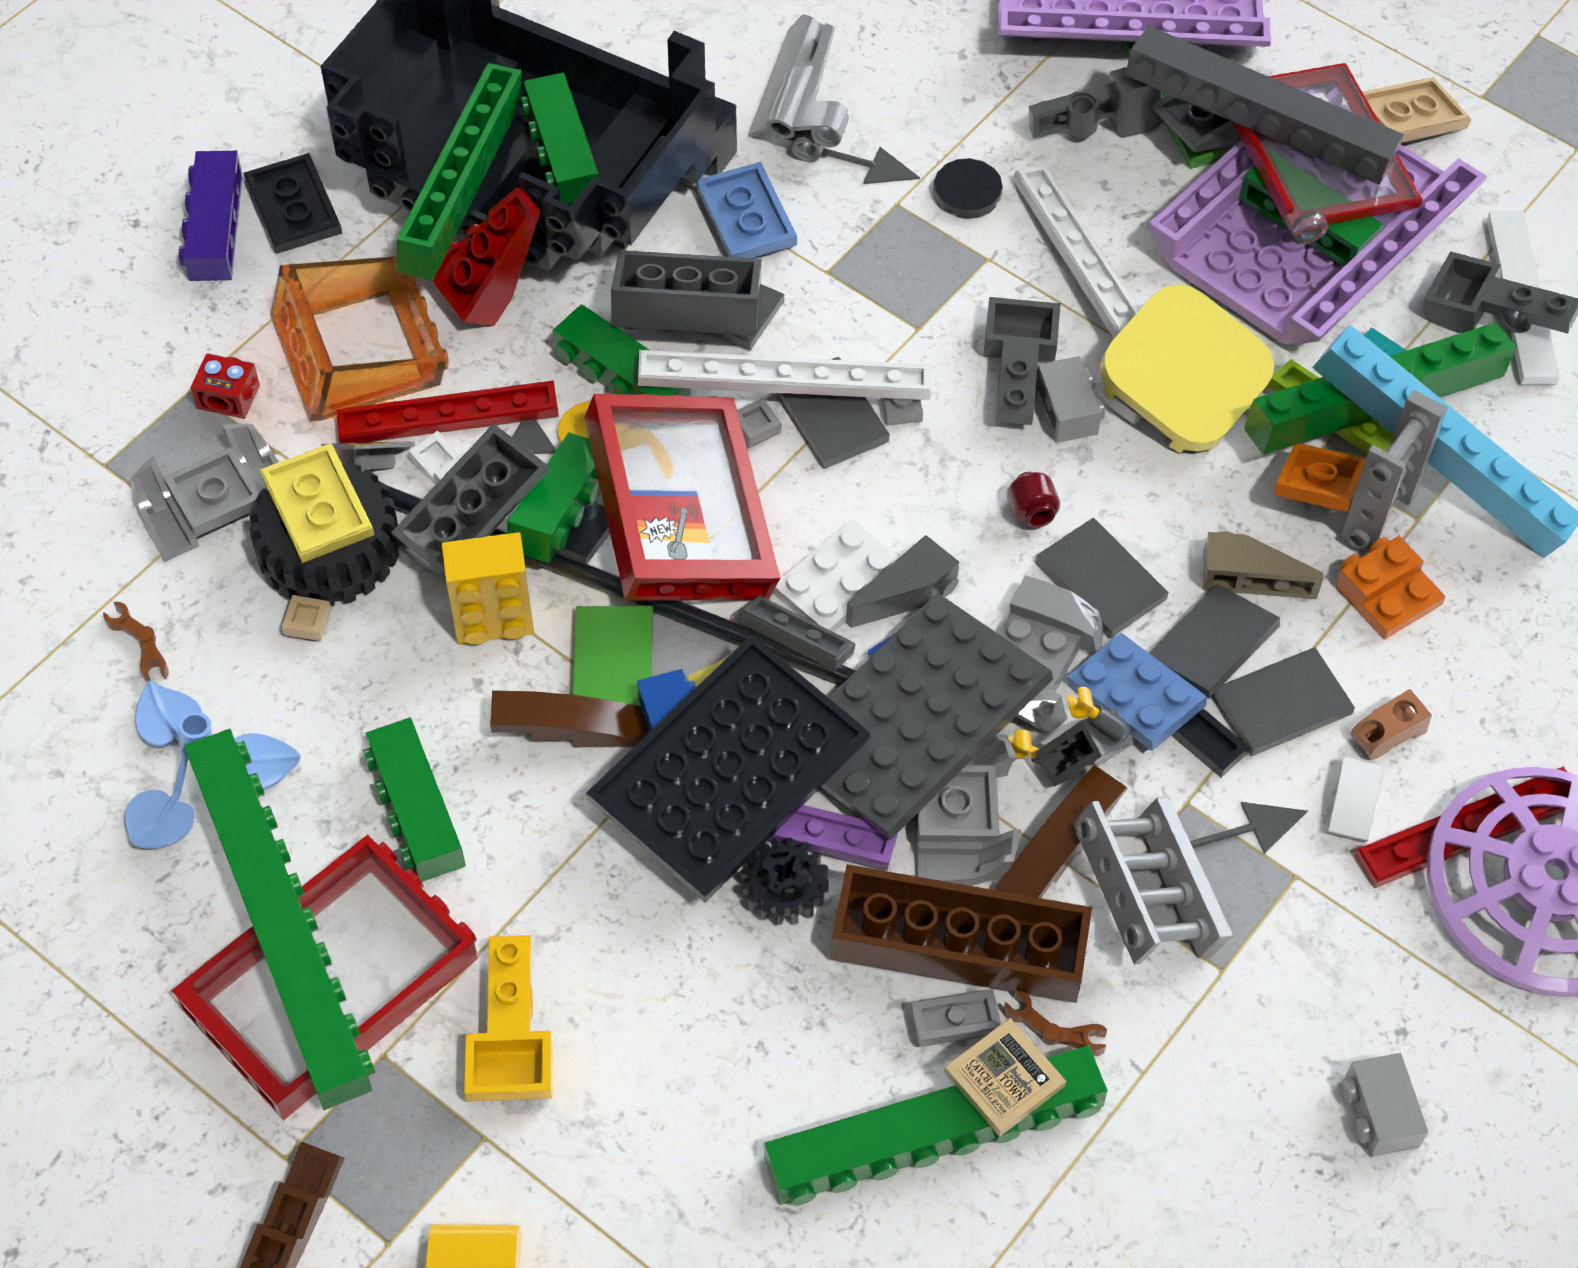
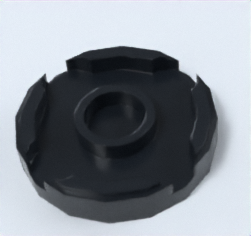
[933,158,1003,218]

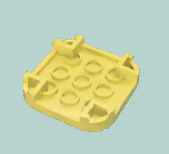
[1099,284,1274,453]

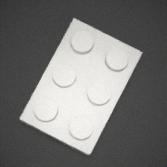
[773,519,899,632]

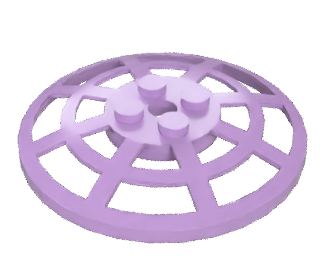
[1427,767,1578,997]

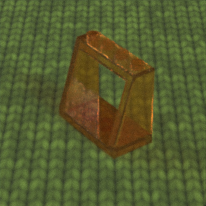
[270,256,449,422]

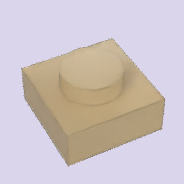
[282,595,331,641]

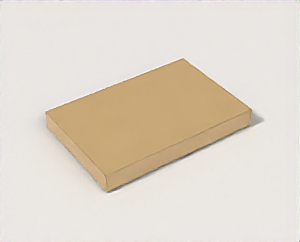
[1363,77,1472,143]

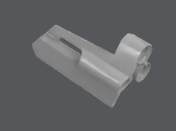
[748,14,849,162]

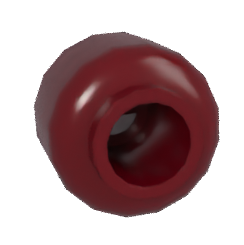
[1007,472,1060,528]

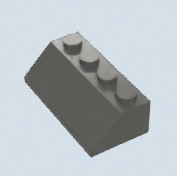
[391,423,551,579]

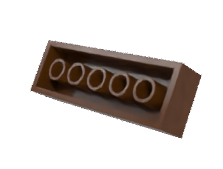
[831,864,1092,1003]

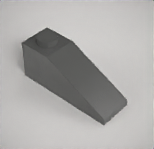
[846,535,959,628]

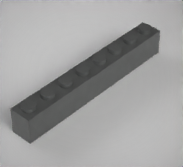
[1125,25,1404,185]

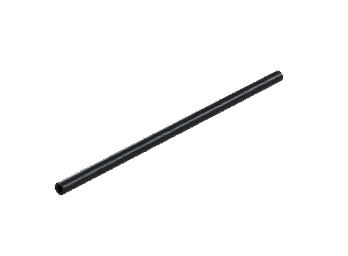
[385,484,856,685]

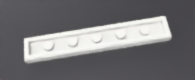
[1487,211,1560,385]

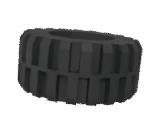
[249,461,399,606]

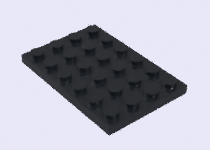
[586,634,870,903]

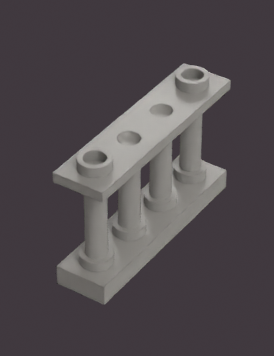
[1340,389,1448,553]
[1072,797,1233,965]

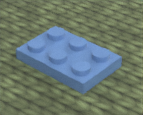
[696,162,797,258]
[1067,633,1207,751]

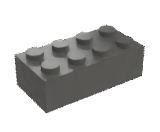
[611,250,762,336]

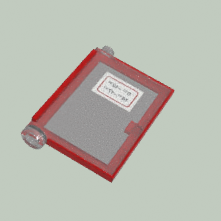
[1233,63,1423,244]

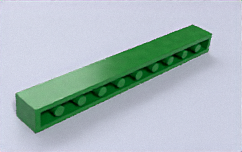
[184,728,376,1111]

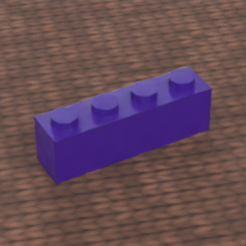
[179,150,243,281]

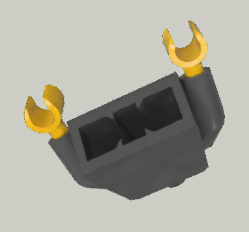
[1008,687,1133,787]

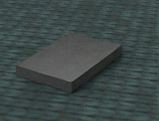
[777,356,890,469]
[1036,517,1169,638]
[1149,584,1280,699]
[1213,647,1355,756]

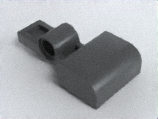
[1029,67,1164,138]
[1423,251,1578,334]
[983,297,1061,425]

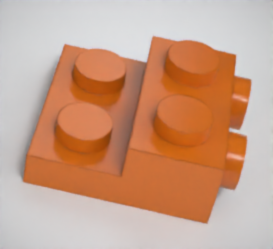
[1274,443,1366,512]
[1336,535,1446,640]

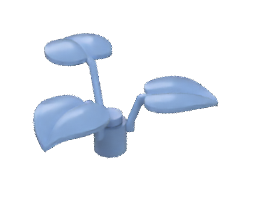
[125,680,301,849]

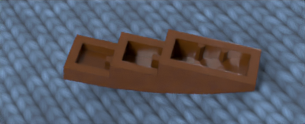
[490,690,649,748]
[995,765,1128,898]
[240,1142,345,1268]

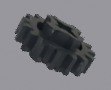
[741,837,829,925]

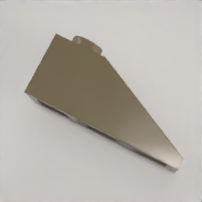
[1203,531,1323,599]

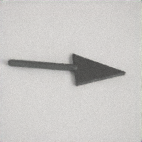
[822,147,920,184]
[512,419,556,454]
[1190,801,1308,854]

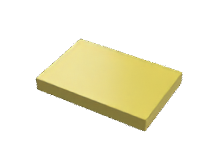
[260,443,374,563]

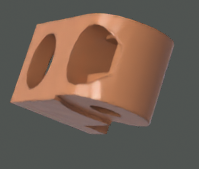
[1351,689,1432,759]

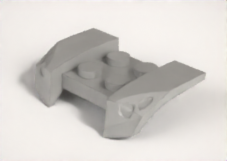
[131,424,279,562]
[999,575,1103,733]
[916,736,1021,886]

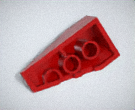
[432,187,541,326]

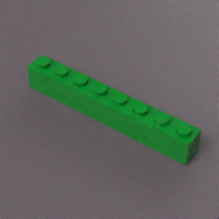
[396,63,521,281]
[1244,322,1517,455]
[764,1045,1108,1205]

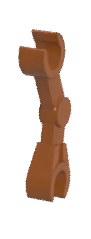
[103,602,169,682]
[1003,991,1107,1056]

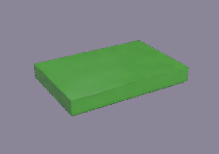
[573,606,653,706]

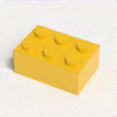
[442,532,534,645]

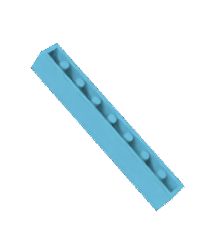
[1312,324,1578,558]

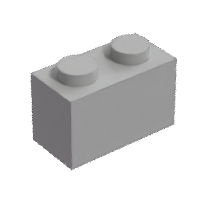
[1036,356,1105,443]
[1342,1053,1429,1157]

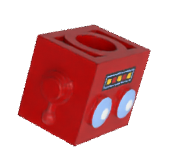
[190,353,260,419]

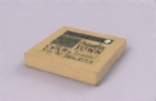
[944,1018,1066,1137]

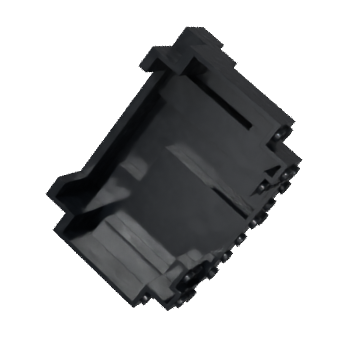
[320,0,737,271]

